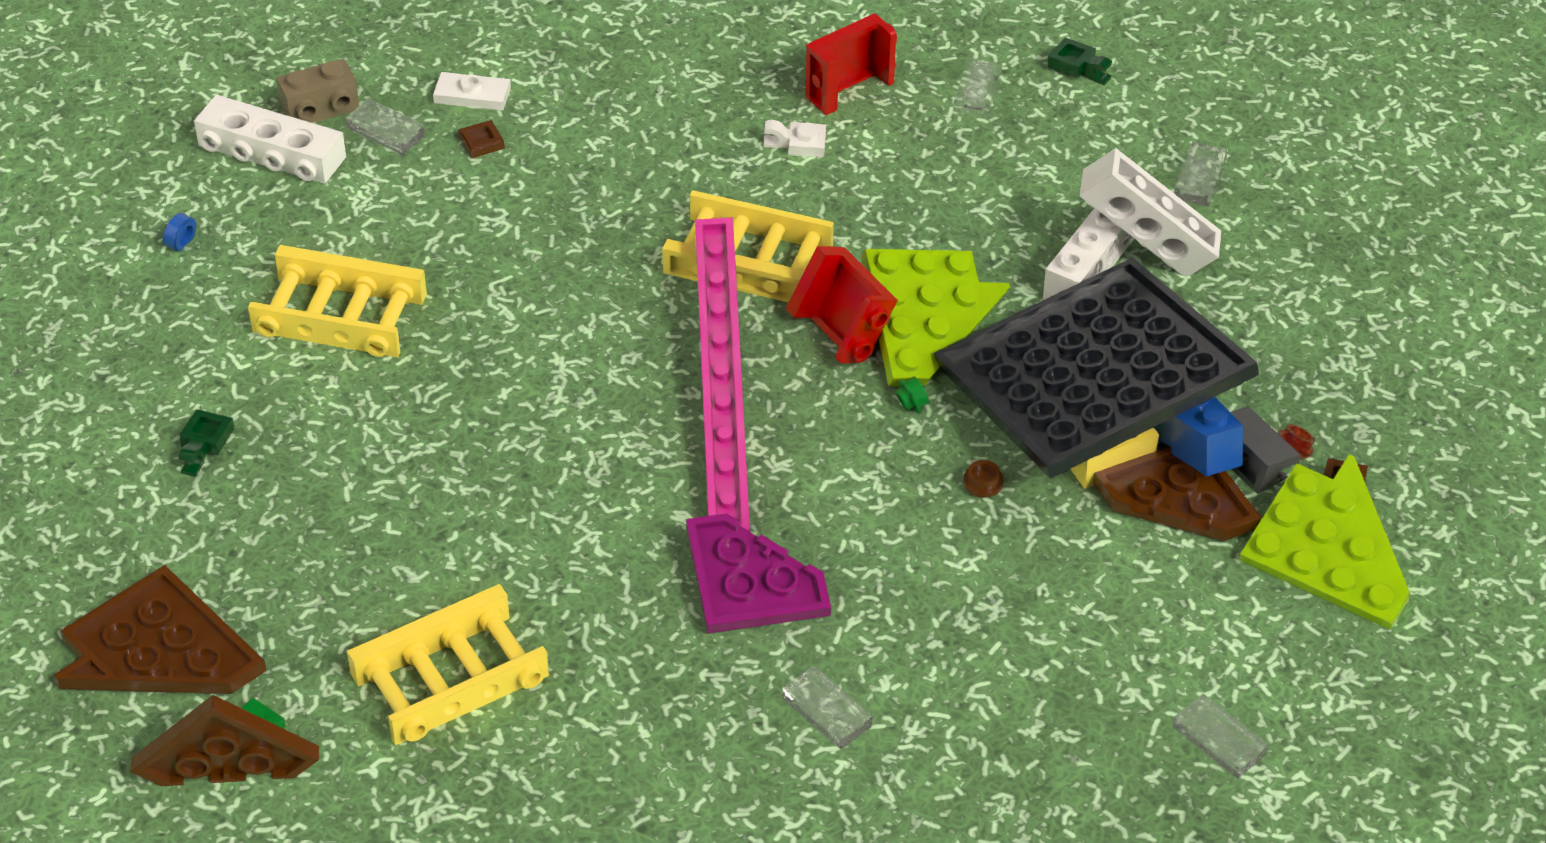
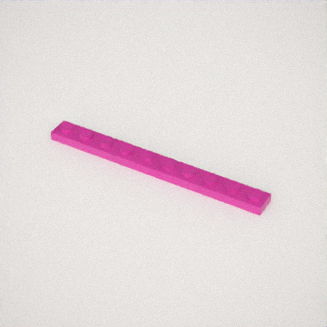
[695,217,750,531]

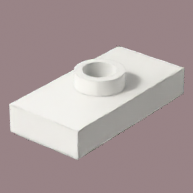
[433,72,511,110]

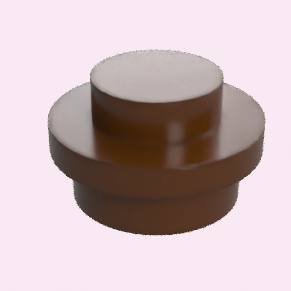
[963,460,1004,498]

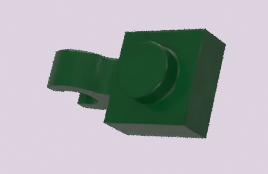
[1047,37,1112,86]
[178,409,234,477]

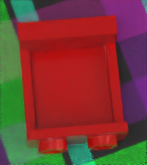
[805,13,897,115]
[785,246,898,363]

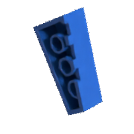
[1154,397,1243,476]

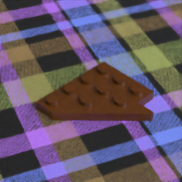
[54,565,267,694]

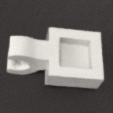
[763,120,826,157]

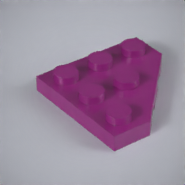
[686,513,831,634]

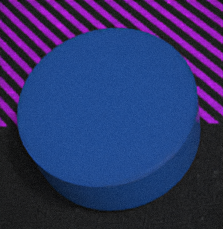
[163,212,196,252]

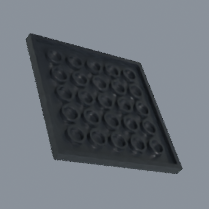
[934,257,1259,479]

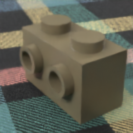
[276,58,360,123]

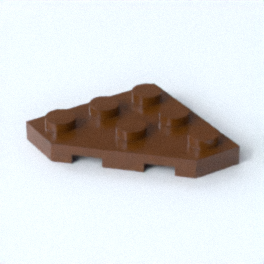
[1093,446,1262,541]
[130,695,319,786]

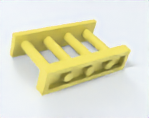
[662,190,834,302]
[248,245,427,358]
[347,584,549,746]

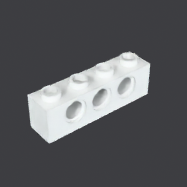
[194,95,346,184]
[1080,148,1221,276]
[1043,208,1135,300]

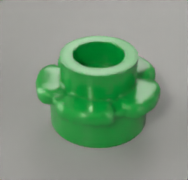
[895,376,930,413]

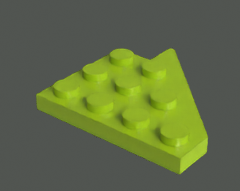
[861,249,1010,387]
[1240,454,1410,630]

